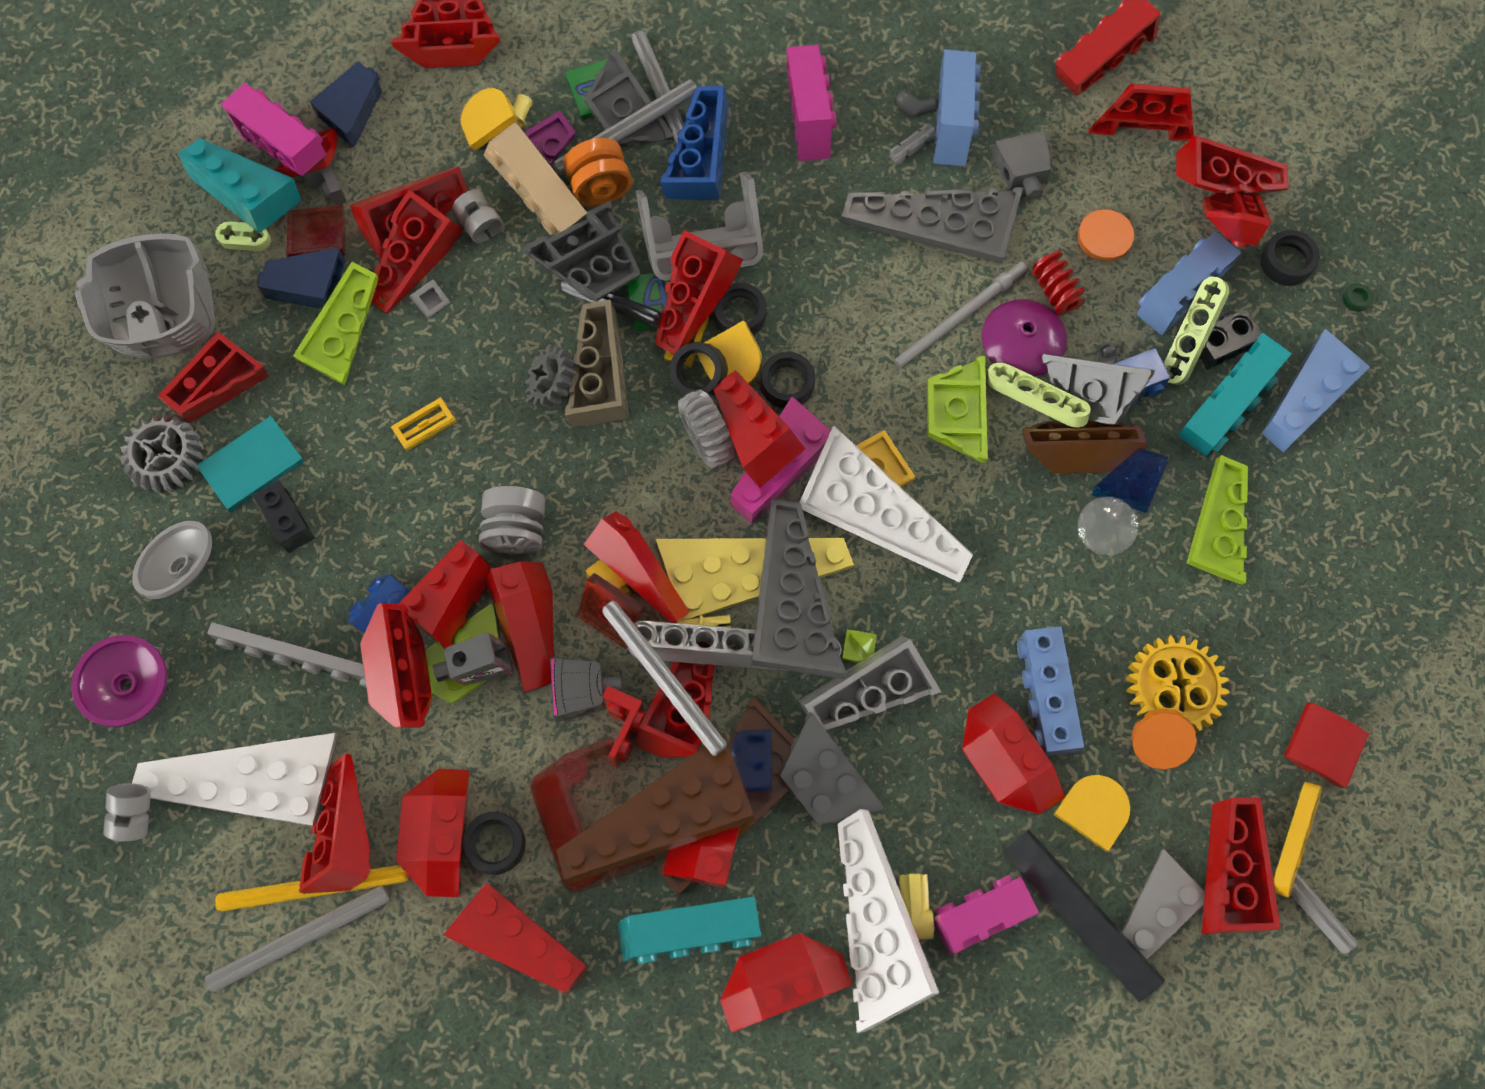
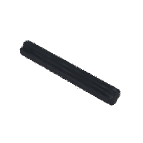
[560,280,662,327]

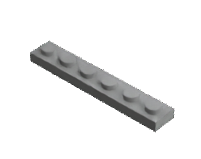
[207,622,367,688]

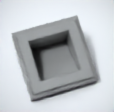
[409,279,450,319]

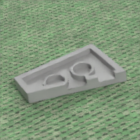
[1121,849,1205,959]

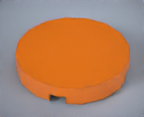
[1078,209,1134,262]
[1131,708,1197,770]

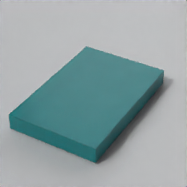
[198,416,305,512]

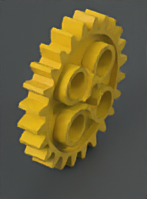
[1126,635,1230,733]

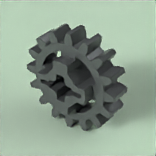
[525,346,576,409]

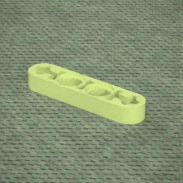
[1163,276,1229,385]
[987,362,1091,428]

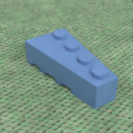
[933,49,981,166]
[1136,231,1242,336]
[1261,329,1370,453]

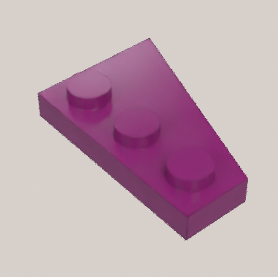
[524,111,575,166]

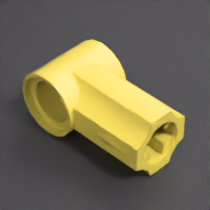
[899,874,934,940]

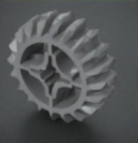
[678,389,735,469]
[120,414,204,493]

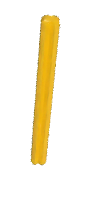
[215,865,409,911]

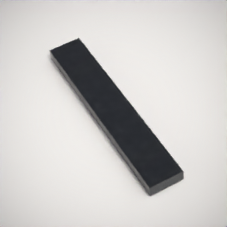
[1004,829,1165,1003]

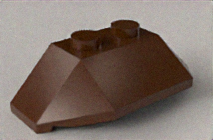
[1022,420,1147,475]

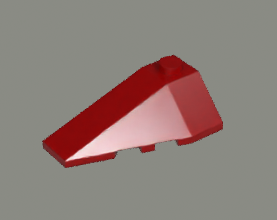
[1176,135,1288,193]
[349,166,468,260]
[372,190,464,314]
[655,230,744,355]
[584,511,689,623]
[485,561,554,693]
[635,642,714,758]
[663,759,754,889]

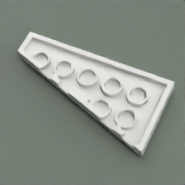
[799,426,973,582]
[132,733,338,826]
[838,809,939,1033]

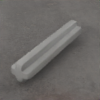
[1291,874,1357,954]

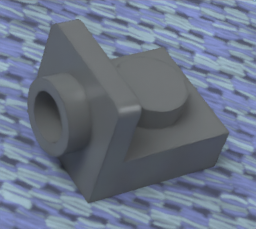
[304,164,347,205]

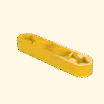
[1273,782,1322,898]

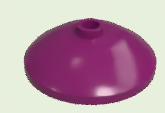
[982,299,1067,377]
[71,635,167,727]

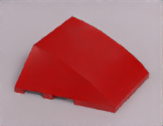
[391,0,500,68]
[1088,83,1194,141]

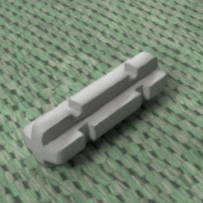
[889,124,936,164]

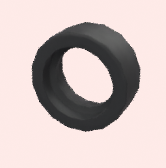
[1260,230,1320,286]
[713,282,767,336]
[670,342,728,396]
[761,351,815,409]
[462,812,526,875]

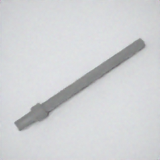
[893,262,1028,369]

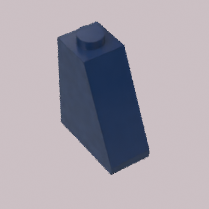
[310,61,382,147]
[257,248,345,309]

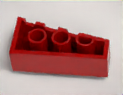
[1055,0,1161,96]
[1201,797,1281,934]
[443,883,589,994]

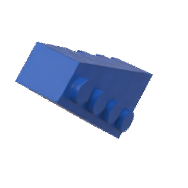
[660,86,729,200]

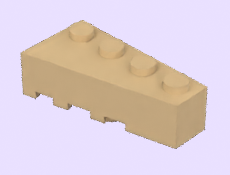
[484,122,587,235]

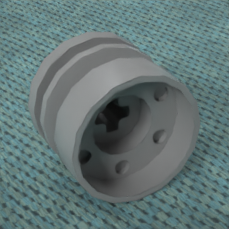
[479,486,546,554]

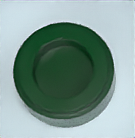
[1342,283,1373,312]

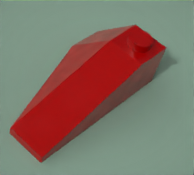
[299,753,371,894]

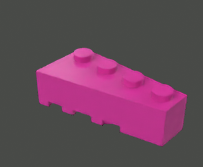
[786,45,836,161]
[731,397,831,524]

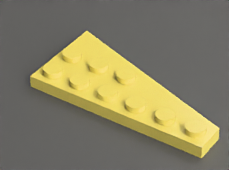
[656,538,854,619]

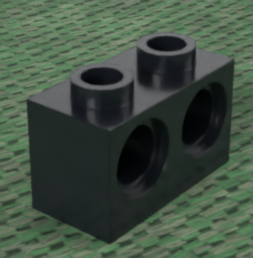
[1190,309,1262,370]
[252,480,315,553]

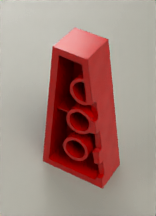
[713,370,806,488]

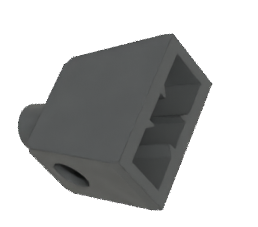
[991,131,1051,199]

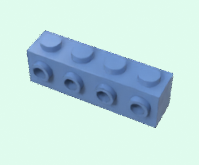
[1017,626,1084,756]

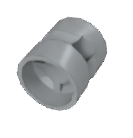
[452,190,504,244]
[104,783,151,841]

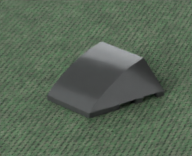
[521,201,640,302]

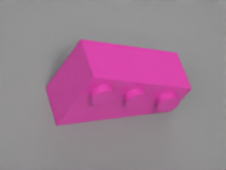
[933,875,1039,956]

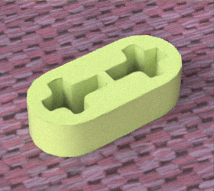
[215,221,271,251]

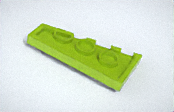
[293,262,379,385]
[1186,455,1248,585]

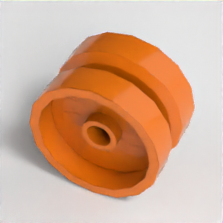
[563,138,633,207]

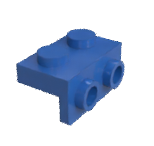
[347,575,410,634]

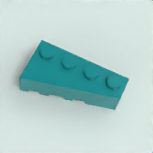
[178,138,302,233]
[1178,333,1292,456]
[617,896,761,964]

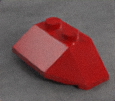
[1202,192,1271,248]
[360,603,433,728]
[962,693,1065,814]
[396,769,470,898]
[720,933,853,1033]

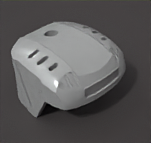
[75,233,215,358]

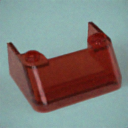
[530,737,658,893]

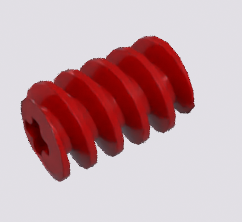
[1032,251,1085,316]

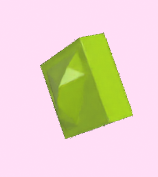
[842,629,877,663]

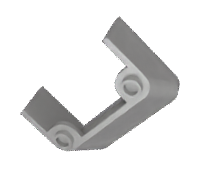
[636,172,763,280]

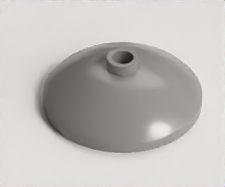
[132,521,212,599]

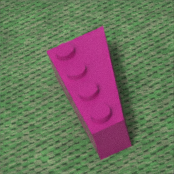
[221,83,327,176]

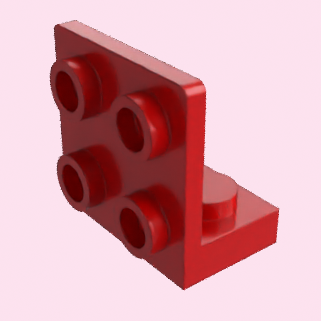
[602,686,646,768]

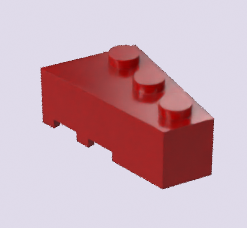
[158,332,269,424]
[398,540,491,649]

